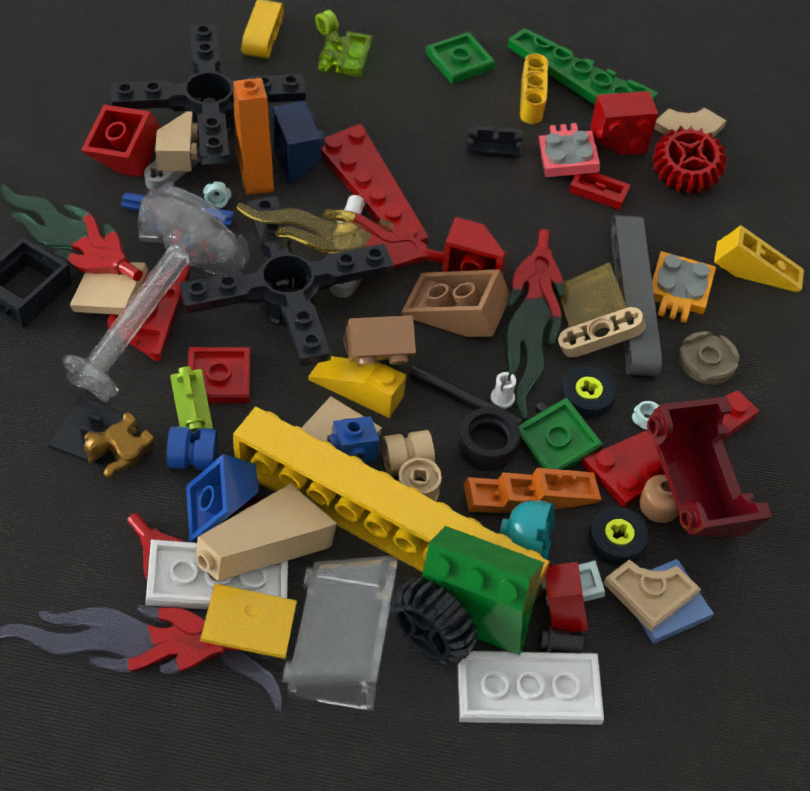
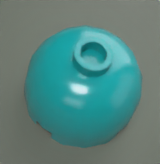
[500,500,555,560]

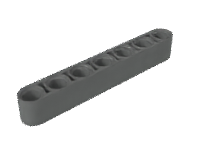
[611,215,662,377]

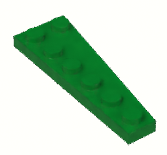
[507,28,658,105]

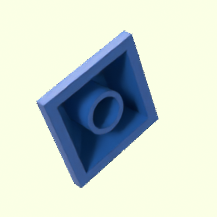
[186,454,259,543]

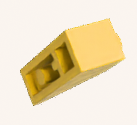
[714,225,804,293]
[308,356,406,418]

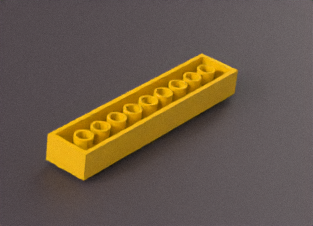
[233,406,549,603]

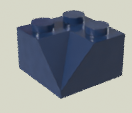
[273,101,325,185]

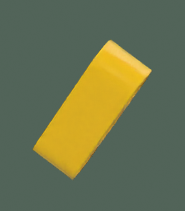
[242,0,284,59]
[520,53,548,124]

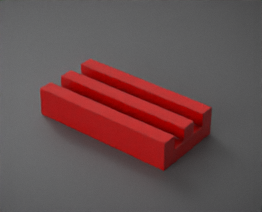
[569,173,631,210]

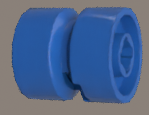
[166,426,218,471]

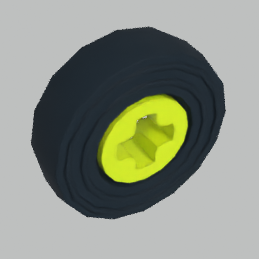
[560,366,616,418]
[589,507,648,565]

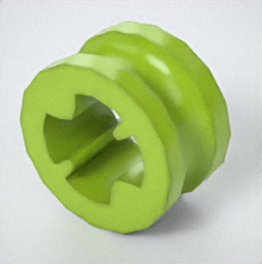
[315,10,339,36]

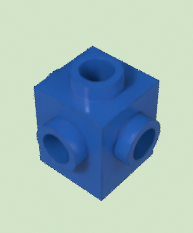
[327,416,380,463]

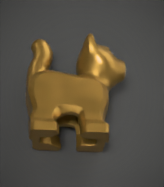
[84,412,155,478]

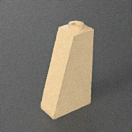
[195,484,337,581]

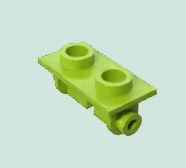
[170,366,213,432]

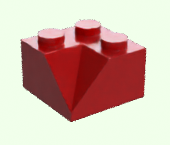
[589,91,658,155]
[81,105,161,177]
[442,217,508,275]

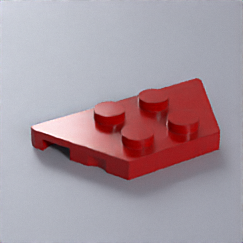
[107,265,190,362]

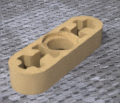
[558,307,646,358]

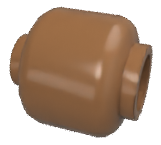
[640,474,679,523]

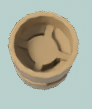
[382,430,435,477]
[398,458,442,502]

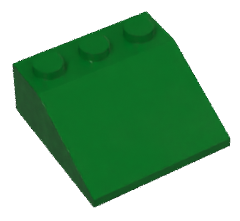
[423,526,544,655]

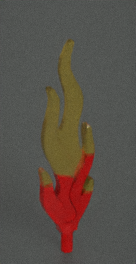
[237,203,444,268]

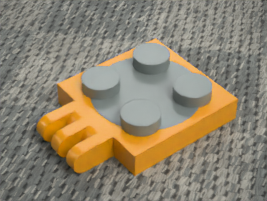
[652,251,716,324]

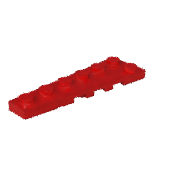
[321,123,428,244]
[581,390,760,508]

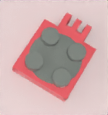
[539,123,600,177]

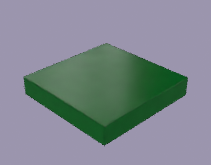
[425,32,496,84]
[518,397,603,470]

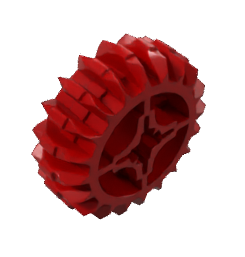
[652,125,727,194]

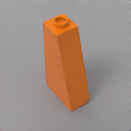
[233,78,274,195]

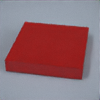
[188,347,251,403]

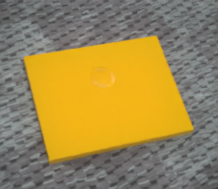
[200,583,297,659]

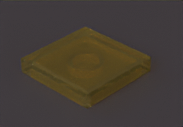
[556,262,627,327]

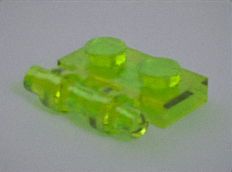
[318,31,372,77]

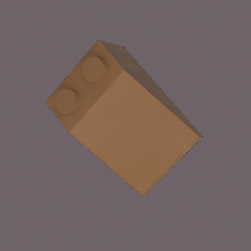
[402,269,511,337]
[343,315,416,366]

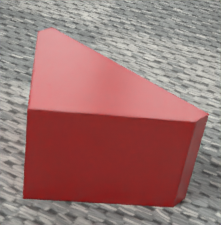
[545,562,588,632]

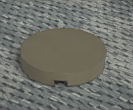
[678,331,739,385]

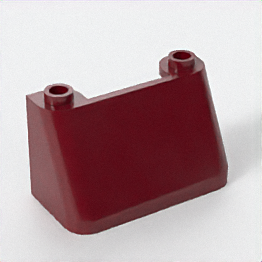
[647,396,773,538]

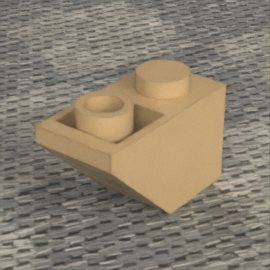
[155,111,198,171]

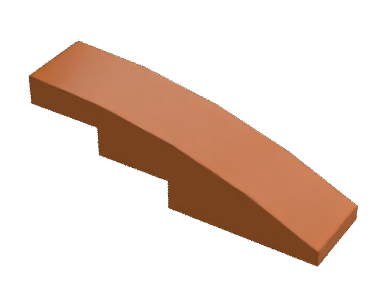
[463,468,601,513]

